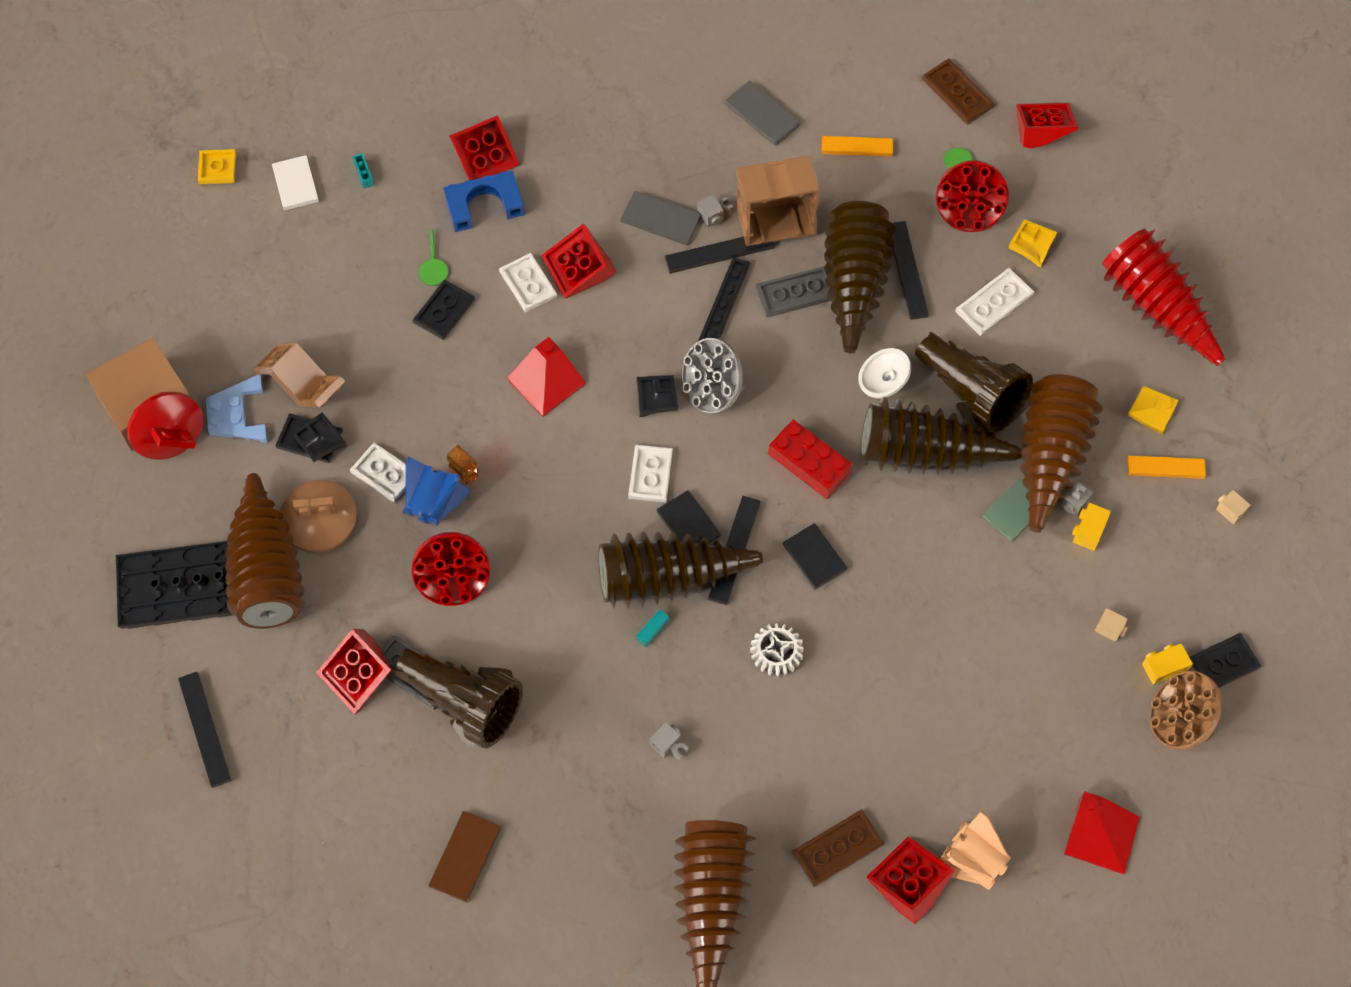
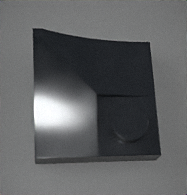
[636,375,678,418]
[291,412,347,462]

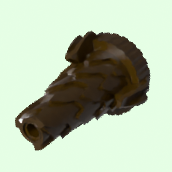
[915,332,1033,433]
[394,648,523,749]

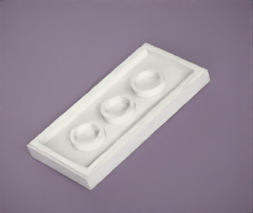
[955,268,1034,336]

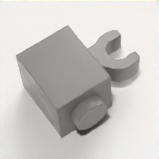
[697,195,733,227]
[1061,481,1093,516]
[649,722,689,760]

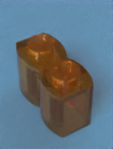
[447,445,478,484]

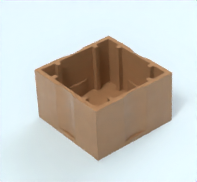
[737,155,819,246]
[85,338,190,451]

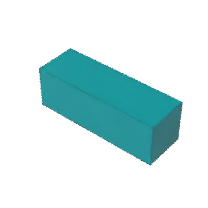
[352,153,374,189]
[636,609,669,647]

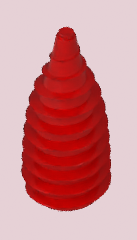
[1102,228,1226,366]

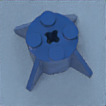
[403,457,471,526]

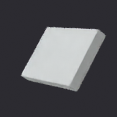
[272,155,319,211]
[499,253,557,313]
[350,442,406,503]
[628,445,673,503]

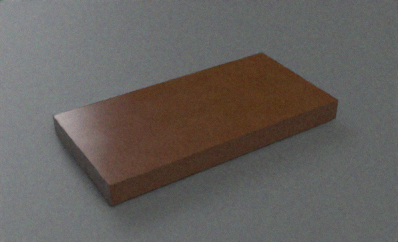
[922,58,994,125]
[792,809,884,887]
[428,811,501,903]

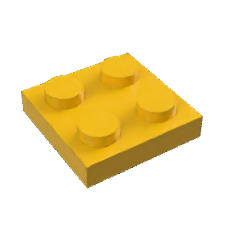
[197,149,236,184]

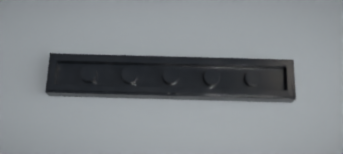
[892,221,929,320]
[665,236,774,274]
[698,257,750,341]
[708,495,761,605]
[178,672,232,788]

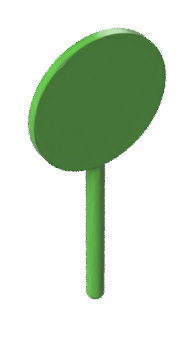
[944,148,972,169]
[419,229,448,286]

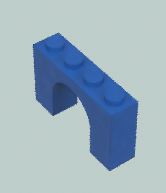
[443,170,525,232]

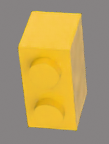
[1072,502,1111,551]
[1142,643,1193,685]

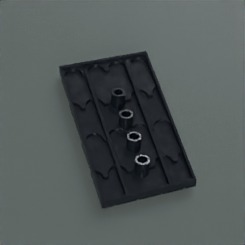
[116,541,233,629]

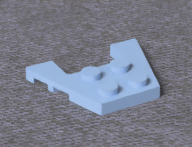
[206,375,268,443]

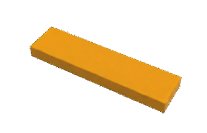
[822,136,893,157]
[1127,455,1206,479]

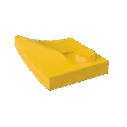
[1009,219,1058,268]
[1128,386,1178,434]

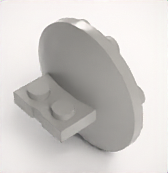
[682,338,745,414]

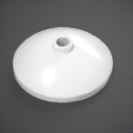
[858,348,911,398]

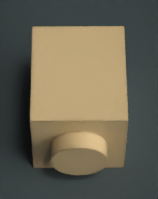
[1216,490,1250,525]
[1095,608,1128,642]

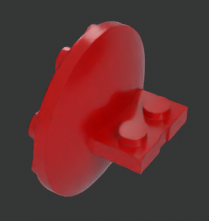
[936,160,1009,232]
[127,392,203,460]
[411,532,491,606]

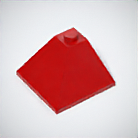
[1016,103,1078,149]
[449,115,520,180]
[541,223,617,298]
[507,337,586,417]
[316,629,393,714]
[1064,791,1140,875]
[866,837,955,924]

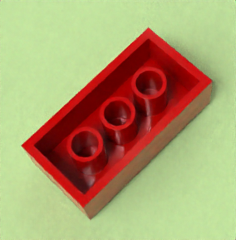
[768,419,852,499]

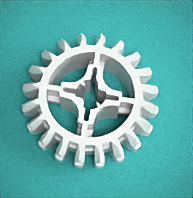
[750,623,804,677]

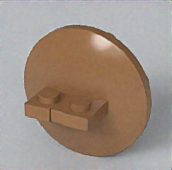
[280,480,357,553]
[1150,671,1222,750]

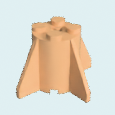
[939,811,1011,890]

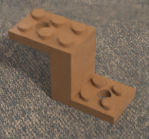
[253,343,345,408]

